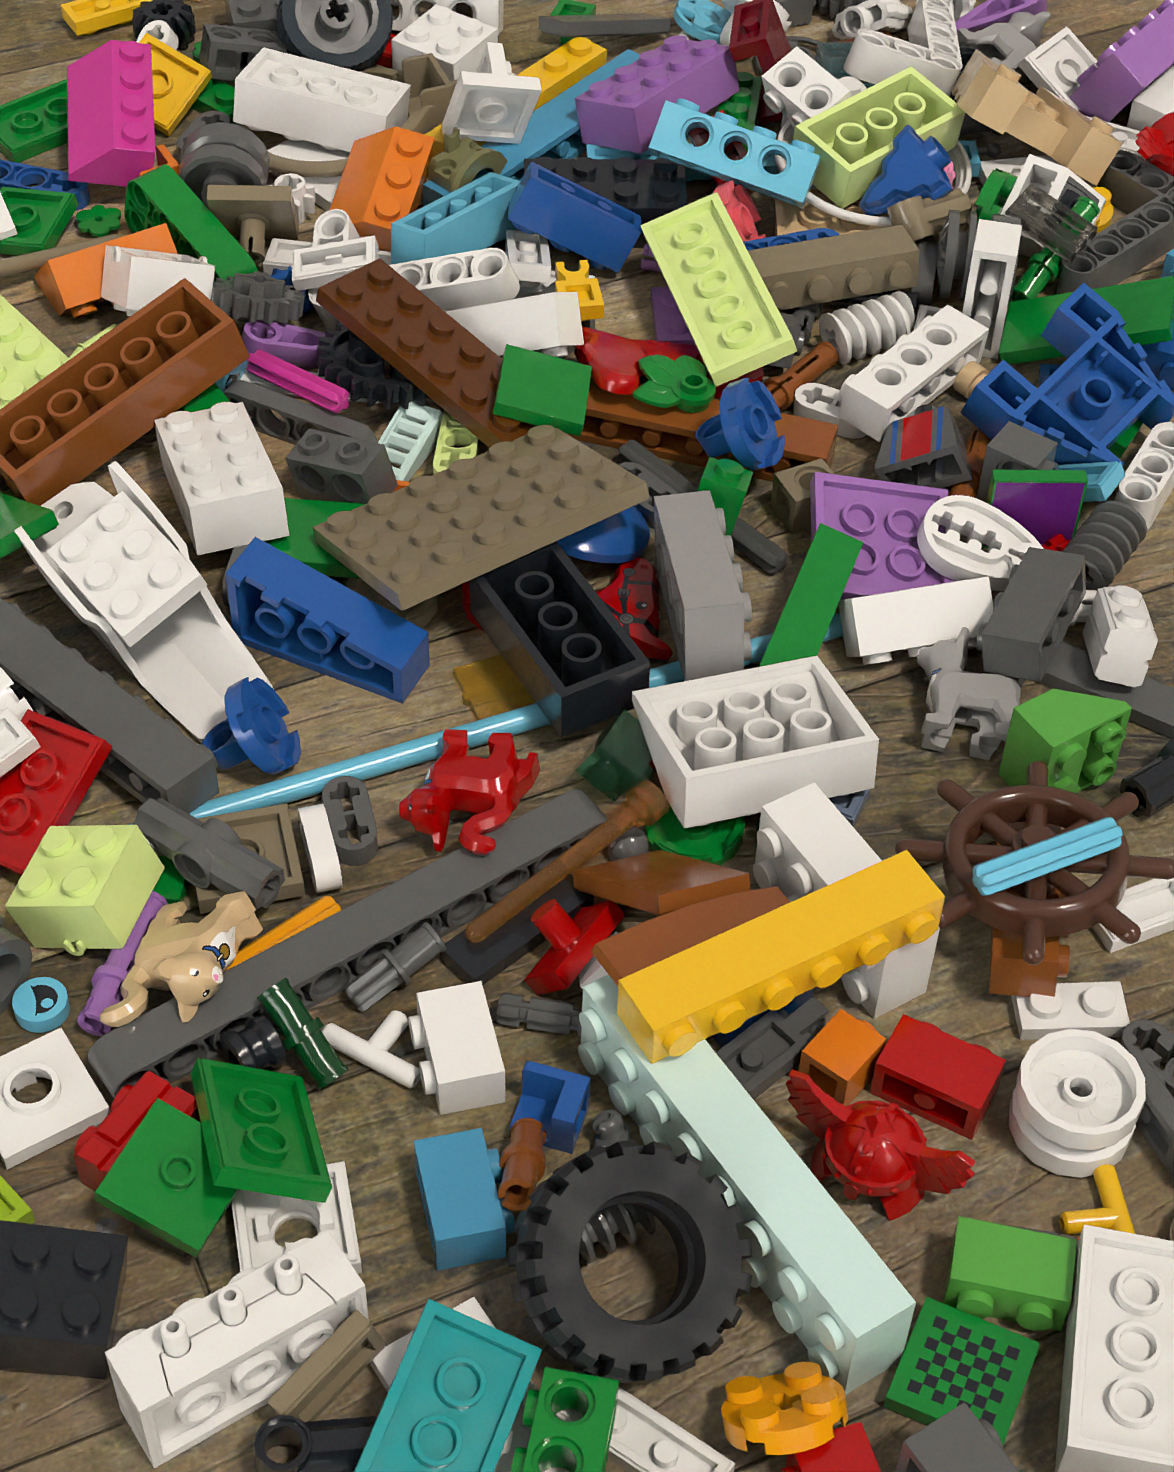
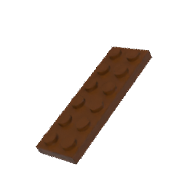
[316,258,537,448]

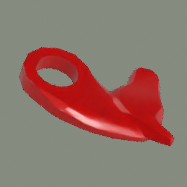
[574,326,764,398]

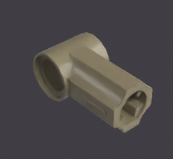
[887,188,972,244]

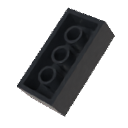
[524,157,688,248]
[469,541,650,738]
[0,1220,128,1380]

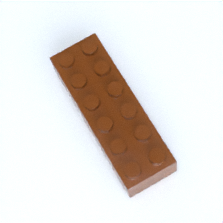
[0,278,250,506]

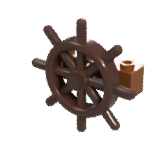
[895,761,1174,997]

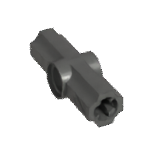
[132,797,285,910]

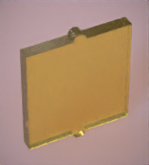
[453,654,536,720]

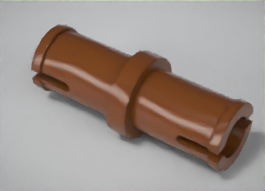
[498,1117,547,1212]

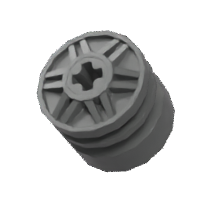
[935,209,1021,304]

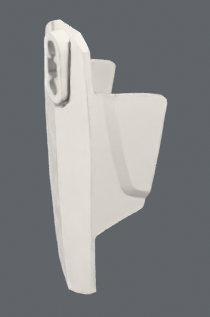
[14,461,274,743]

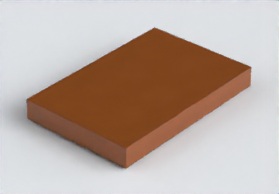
[573,850,751,916]

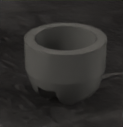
[607,825,649,861]

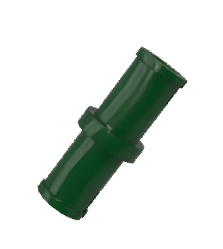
[257,977,349,1090]

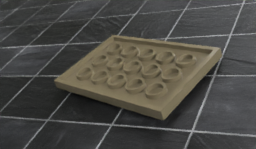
[312,425,650,611]

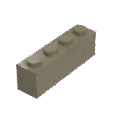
[748,224,920,310]

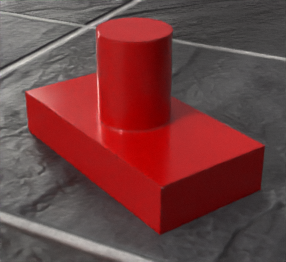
[524,899,625,996]

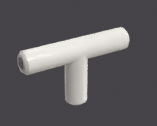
[322,1010,421,1089]

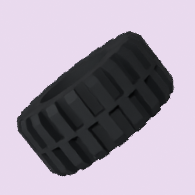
[508,1140,753,1383]

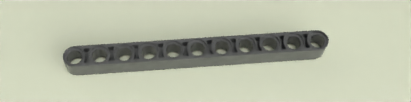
[87,789,615,1098]

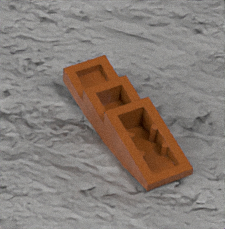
[591,886,790,986]

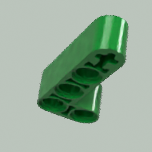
[124,164,258,282]

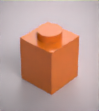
[799,1009,886,1106]

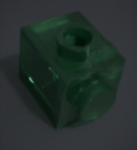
[575,709,654,802]

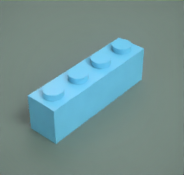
[391,172,520,265]

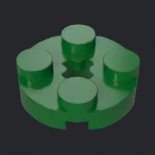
[975,168,1018,222]

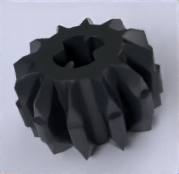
[132,0,196,50]

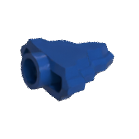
[859,125,953,216]

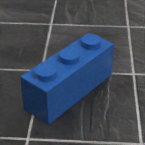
[508,161,642,273]

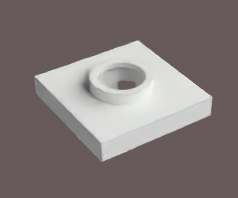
[0,1028,110,1170]
[232,1161,362,1274]

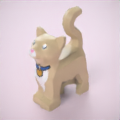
[99,891,263,1027]

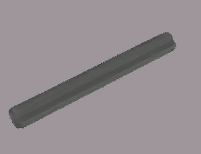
[618,440,788,575]

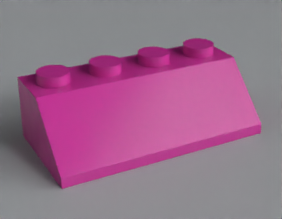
[67,40,155,187]

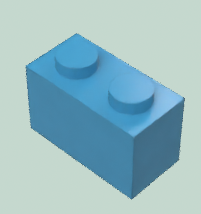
[414,1128,515,1271]

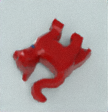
[399,729,540,855]

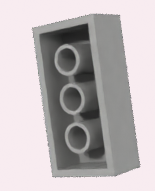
[654,490,752,681]

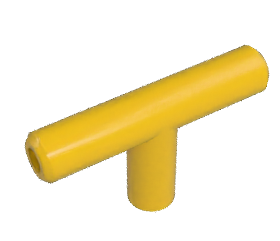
[1059,1164,1135,1235]

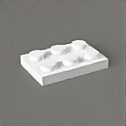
[46,491,208,647]

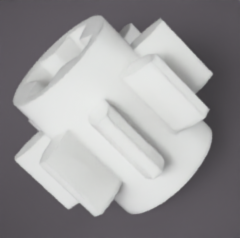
[268,173,316,224]

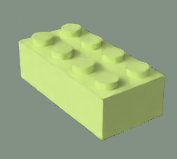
[793,66,966,209]

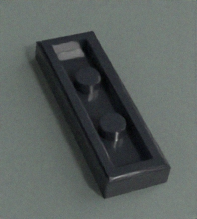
[440,864,594,985]

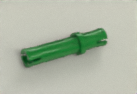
[1011,196,1100,301]

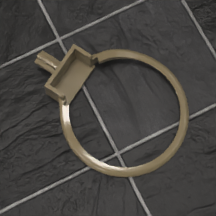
[239,53,458,178]

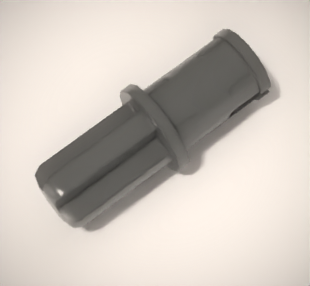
[344,922,447,1012]

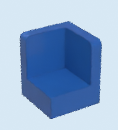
[509,1061,590,1154]

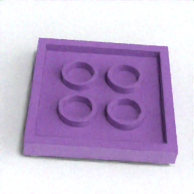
[810,472,953,600]

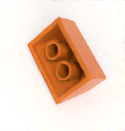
[330,126,435,252]
[34,223,178,319]

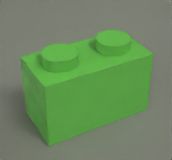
[943,1216,1077,1331]

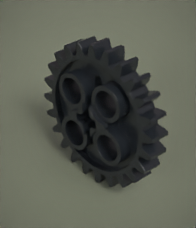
[316,323,433,409]

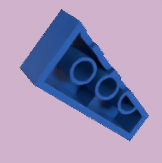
[225,537,430,704]

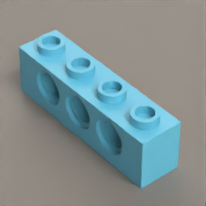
[649,98,820,209]

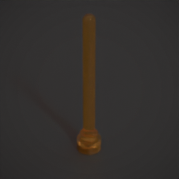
[465,780,669,943]

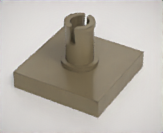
[207,185,299,264]

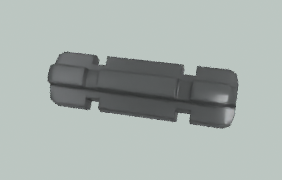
[497,992,582,1037]

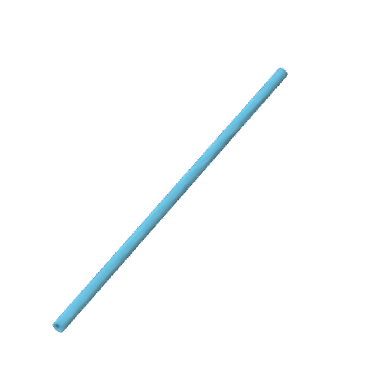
[127,613,843,825]

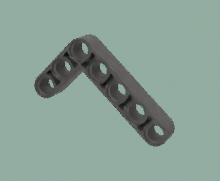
[1055,150,1174,295]

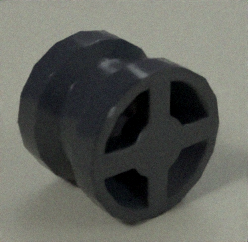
[220,1014,287,1069]

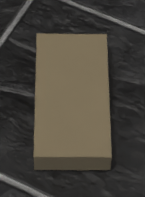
[267,1309,386,1422]

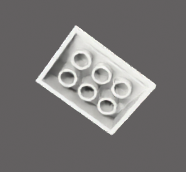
[632,656,879,828]

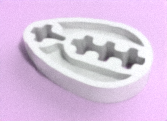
[917,495,1044,592]

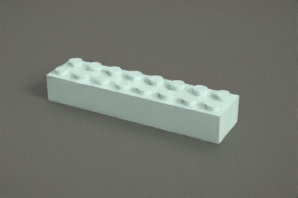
[578,974,916,1395]

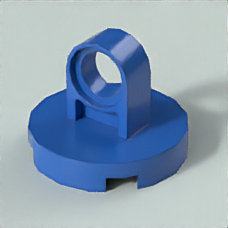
[695,378,785,471]
[202,677,301,775]

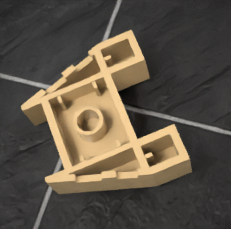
[951,49,1123,185]

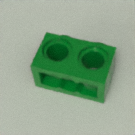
[511,1367,619,1472]

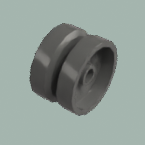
[177,122,270,209]

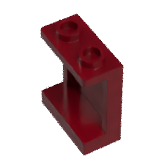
[729,0,793,125]

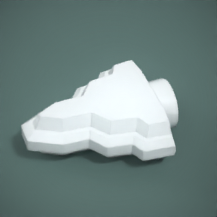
[832,0,913,40]

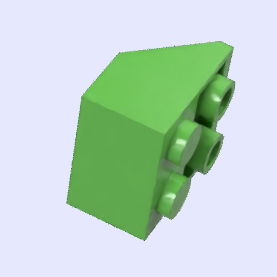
[998,688,1132,793]

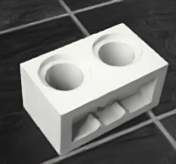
[762,47,851,129]

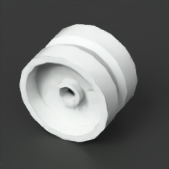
[1009,1029,1146,1178]

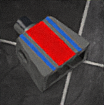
[875,404,972,488]

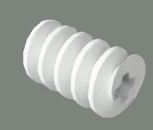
[819,291,915,364]

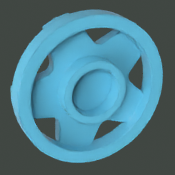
[673,0,732,44]

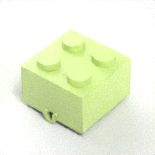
[4,825,165,956]

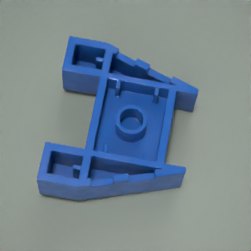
[960,283,1174,466]

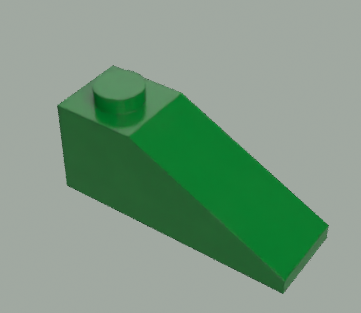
[697,457,753,536]

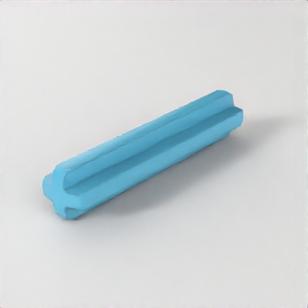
[972,817,1123,896]

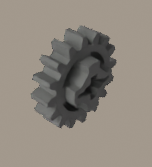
[211,271,305,324]

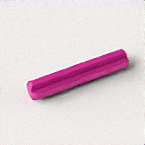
[247,349,350,414]

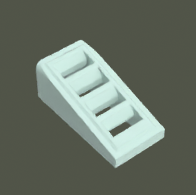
[378,401,443,482]

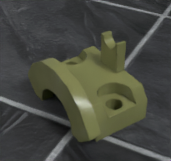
[428,127,507,192]

